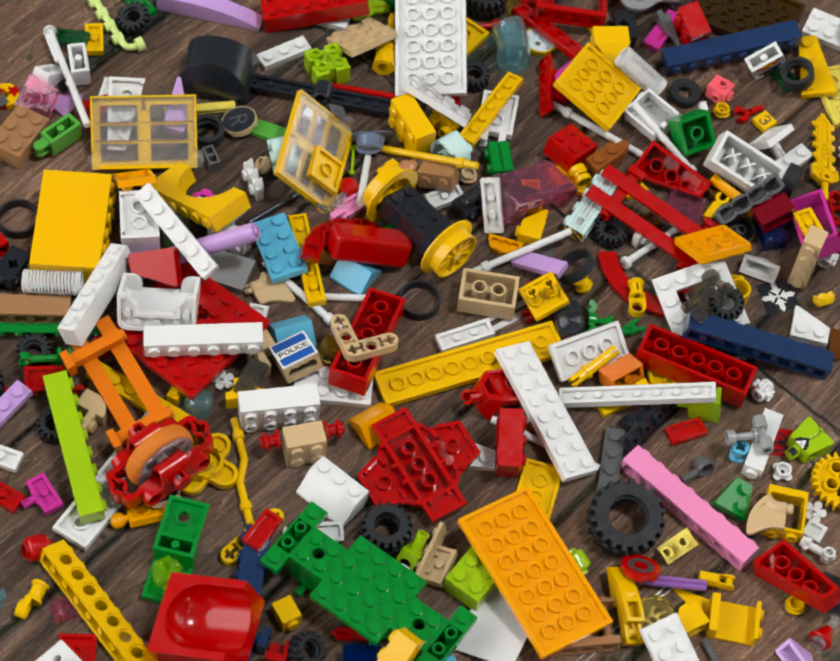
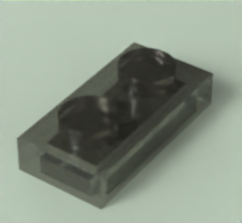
[233,357,269,393]

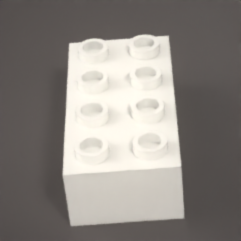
[703,130,787,203]
[238,384,320,433]

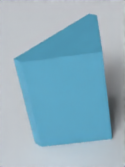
[329,260,382,294]
[269,315,317,348]

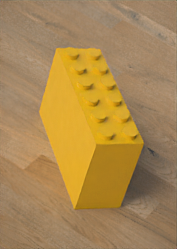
[29,170,117,287]

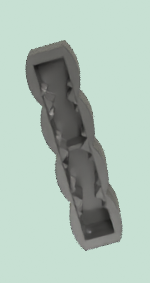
[713,174,785,225]

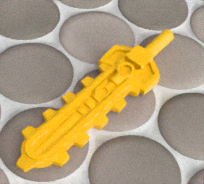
[810,113,839,202]

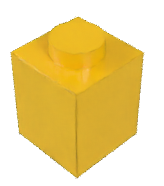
[271,595,302,632]

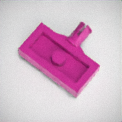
[21,472,64,516]

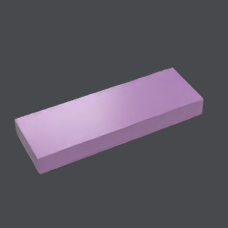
[511,252,568,279]

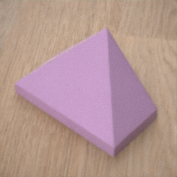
[45,93,83,116]
[775,638,813,661]

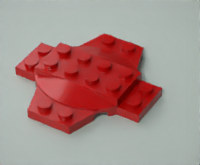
[357,407,481,524]

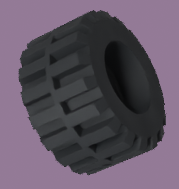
[466,0,507,21]
[361,502,413,557]

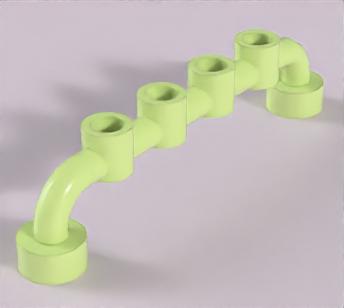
[87,0,146,52]

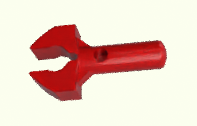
[732,104,764,124]

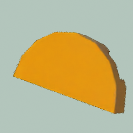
[488,233,524,256]

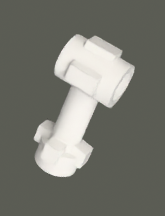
[798,535,836,565]

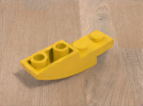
[606,567,646,646]

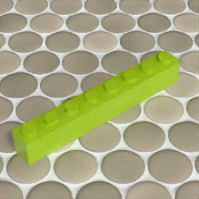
[43,370,108,525]

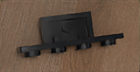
[618,404,677,454]

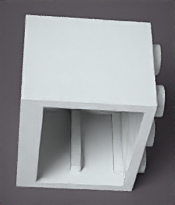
[119,190,160,253]

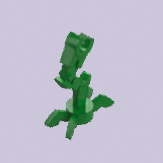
[586,299,645,337]

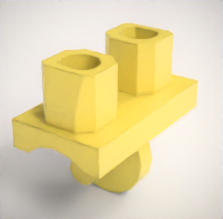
[657,527,699,565]

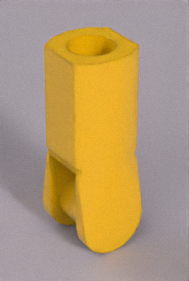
[698,570,736,591]

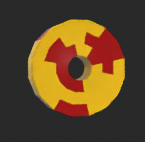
[0,83,21,110]

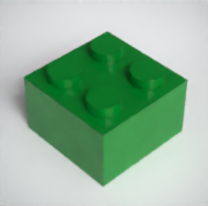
[668,109,716,156]

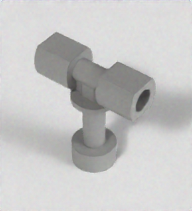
[724,414,774,455]

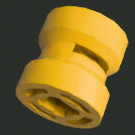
[569,163,593,189]

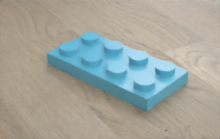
[254,213,308,284]

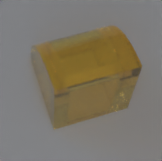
[319,333,340,365]

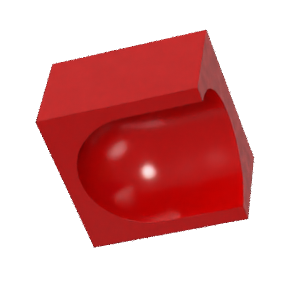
[146,572,265,661]

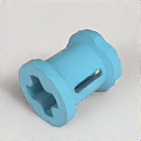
[729,440,750,464]

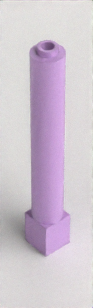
[128,222,261,279]

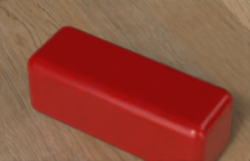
[326,222,412,268]

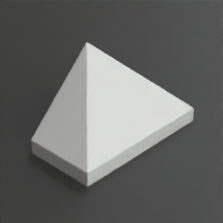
[739,254,780,284]

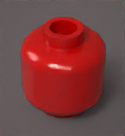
[21,533,53,562]

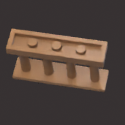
[536,596,621,658]

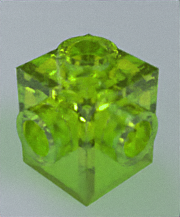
[152,555,183,590]

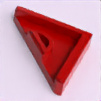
[58,633,98,661]

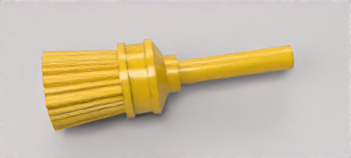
[371,13,395,76]

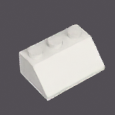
[296,456,369,527]

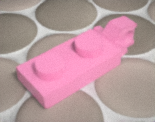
[329,187,367,220]

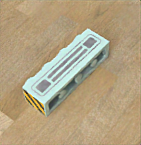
[563,169,618,243]

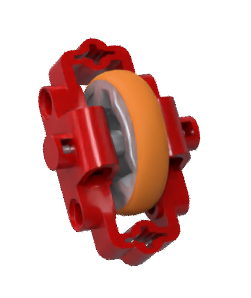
[106,415,214,509]

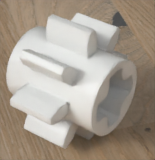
[817,253,839,268]
[750,379,775,402]

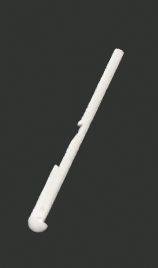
[43,25,91,128]

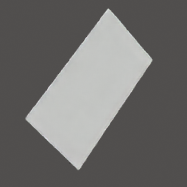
[455,586,527,661]

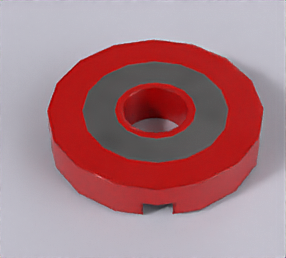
[620,555,661,582]

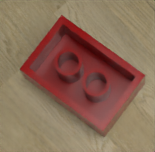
[494,408,527,478]

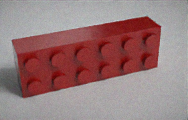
[260,0,370,33]
[328,287,406,396]
[635,323,758,408]

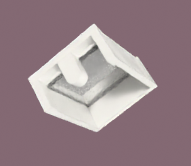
[623,88,679,142]

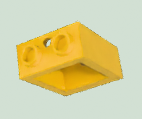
[760,484,809,543]

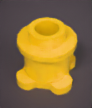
[573,275,593,293]

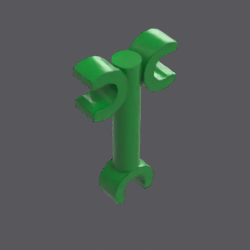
[18,347,72,368]

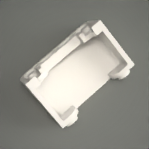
[117,273,201,331]

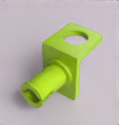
[396,530,430,571]

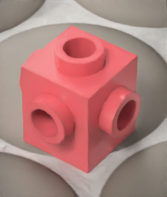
[705,74,735,103]

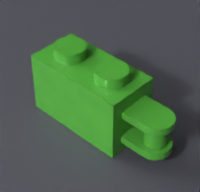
[33,113,82,157]

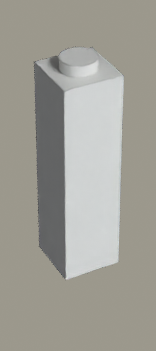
[741,408,783,480]

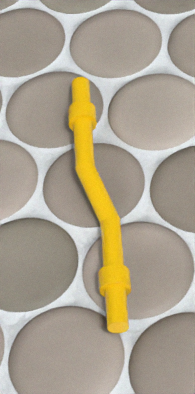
[230,417,254,525]

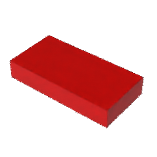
[664,417,708,447]
[242,508,283,552]

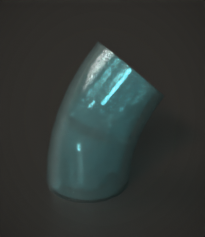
[492,16,530,74]

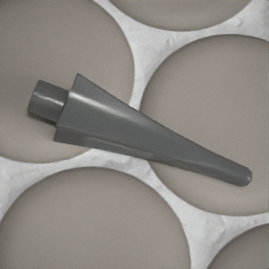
[656,9,681,46]

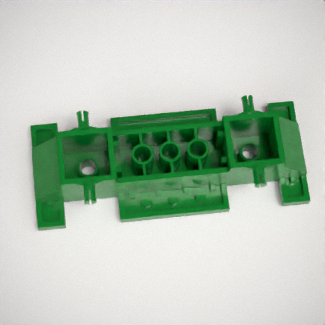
[260,501,478,661]

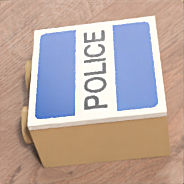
[269,330,323,384]

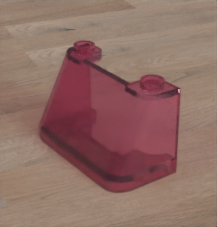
[491,160,577,223]

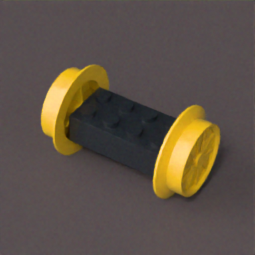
[362,165,477,278]

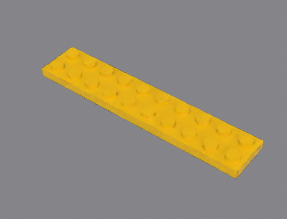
[374,321,561,406]

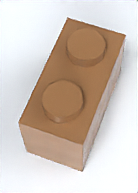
[417,160,460,192]

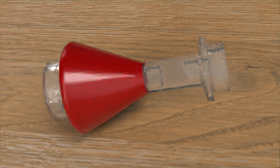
[331,177,359,209]
[809,614,840,651]

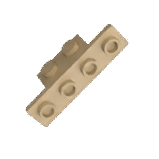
[416,522,458,588]

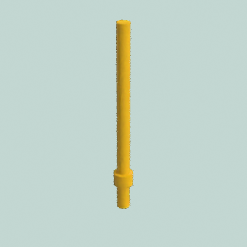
[380,145,479,169]

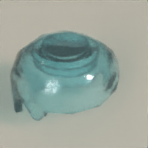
[184,389,214,419]

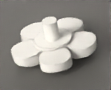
[212,370,234,390]
[806,501,827,522]

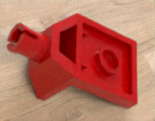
[461,369,521,420]

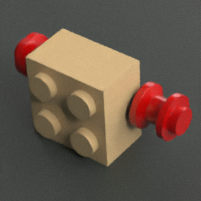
[259,419,345,467]

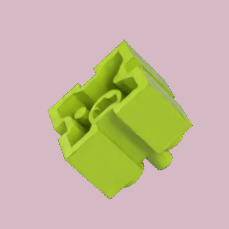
[304,42,351,85]

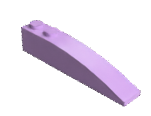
[156,0,263,31]

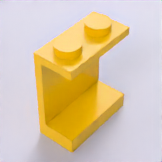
[705,592,764,647]

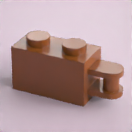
[584,140,629,178]

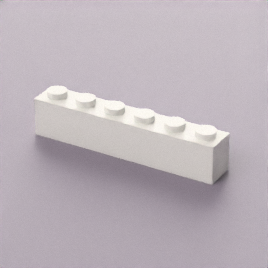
[57,243,131,346]
[144,322,263,358]

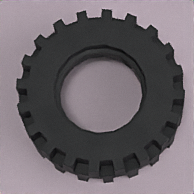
[586,478,666,558]

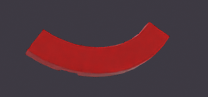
[300,218,376,264]
[597,251,665,318]

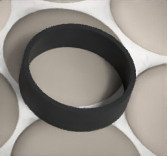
[0,199,38,239]
[559,248,596,285]
[399,280,441,321]

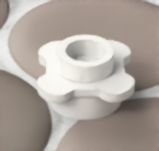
[773,462,793,481]

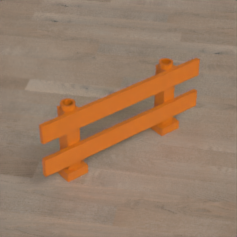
[59,315,175,454]

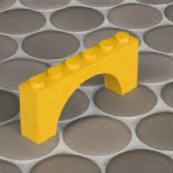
[152,161,251,232]

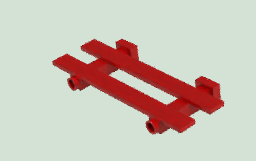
[585,164,720,271]

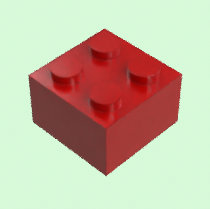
[672,1,711,45]
[543,123,598,174]

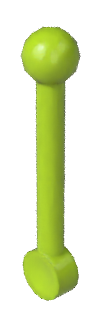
[348,145,357,176]

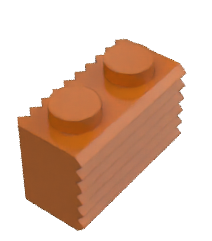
[598,353,644,386]

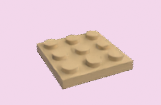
[326,18,398,58]

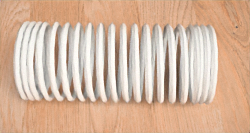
[614,47,667,95]
[21,269,84,296]

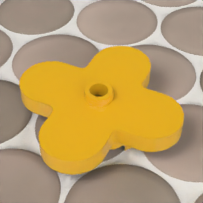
[181,433,238,496]

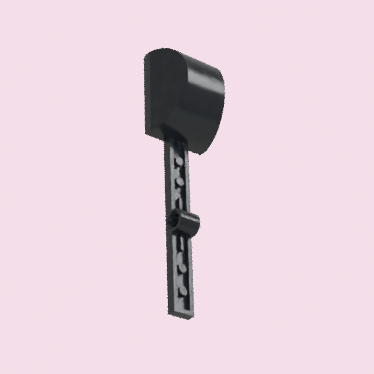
[179,35,391,118]

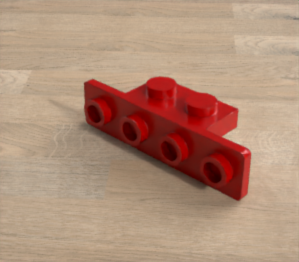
[538,53,567,118]
[4,365,85,395]

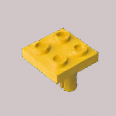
[518,271,570,322]

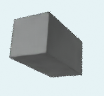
[202,144,221,172]

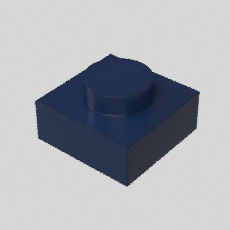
[254,627,272,656]

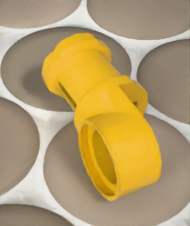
[627,277,646,318]
[14,579,50,620]

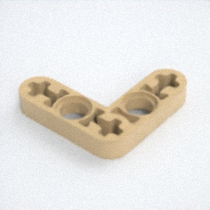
[330,314,399,362]

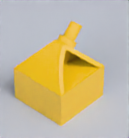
[589,26,630,67]

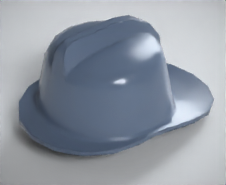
[351,131,395,155]

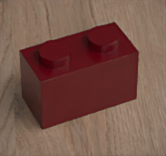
[752,192,796,234]

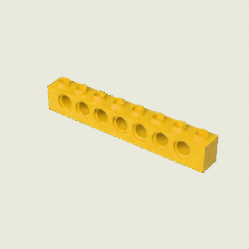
[39,539,157,661]

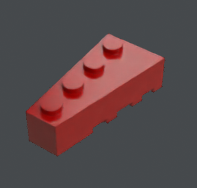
[753,539,840,613]

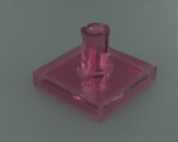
[14,74,61,118]

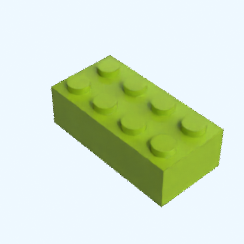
[443,547,496,611]

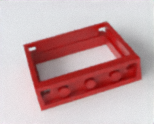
[534,0,607,28]

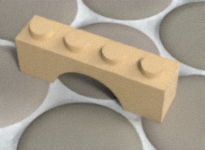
[787,225,829,290]

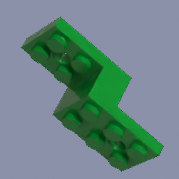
[141,495,210,604]

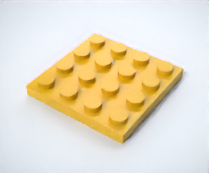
[553,42,642,132]

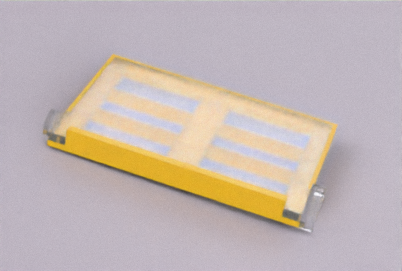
[274,89,355,214]
[88,94,203,171]

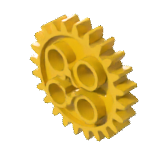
[810,452,840,511]

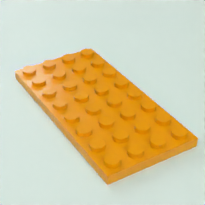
[458,486,613,660]

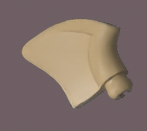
[244,272,295,305]
[746,494,794,535]

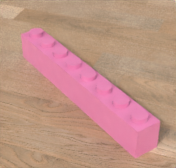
[620,445,759,571]

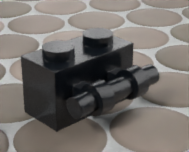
[451,183,483,223]

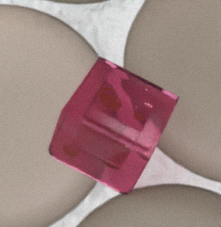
[49,598,79,623]

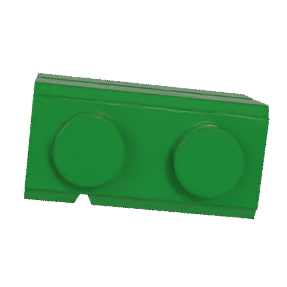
[483,141,514,181]

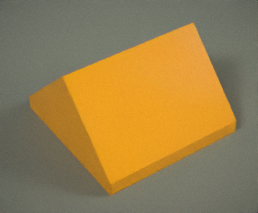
[348,402,395,451]

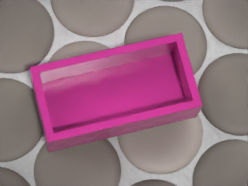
[790,189,840,259]

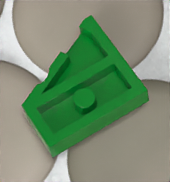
[711,477,753,522]

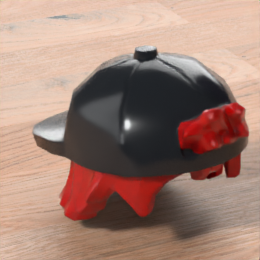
[552,299,586,340]

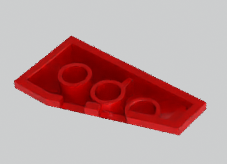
[634,140,712,198]

